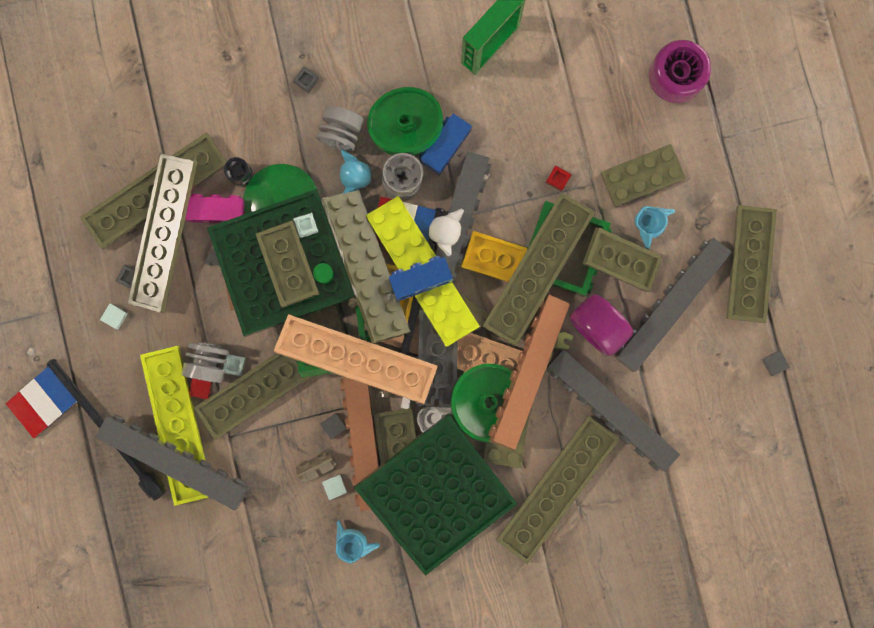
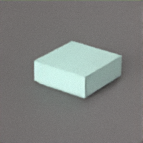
[293,213,318,238]
[100,304,128,330]
[223,354,246,376]
[322,474,347,500]

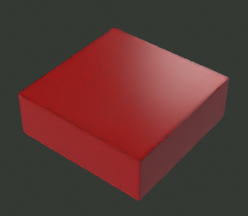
[545,165,571,192]
[189,378,213,399]

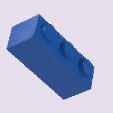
[420,113,472,176]
[389,256,453,302]

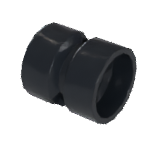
[224,157,254,187]

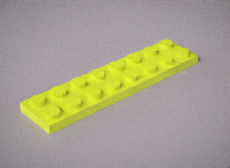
[366,196,480,347]
[140,346,208,506]

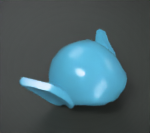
[340,150,371,194]
[634,206,675,250]
[336,520,380,564]

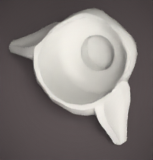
[429,208,464,256]
[417,406,452,433]

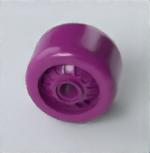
[648,40,711,103]
[570,294,633,356]

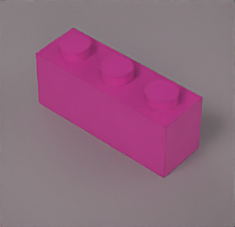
[185,194,245,223]

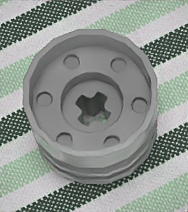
[315,105,364,151]
[382,153,423,200]
[181,342,229,383]

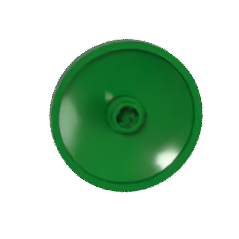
[367,87,443,156]
[243,164,319,214]
[450,363,512,442]

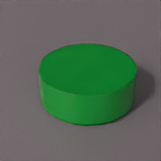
[313,263,333,284]

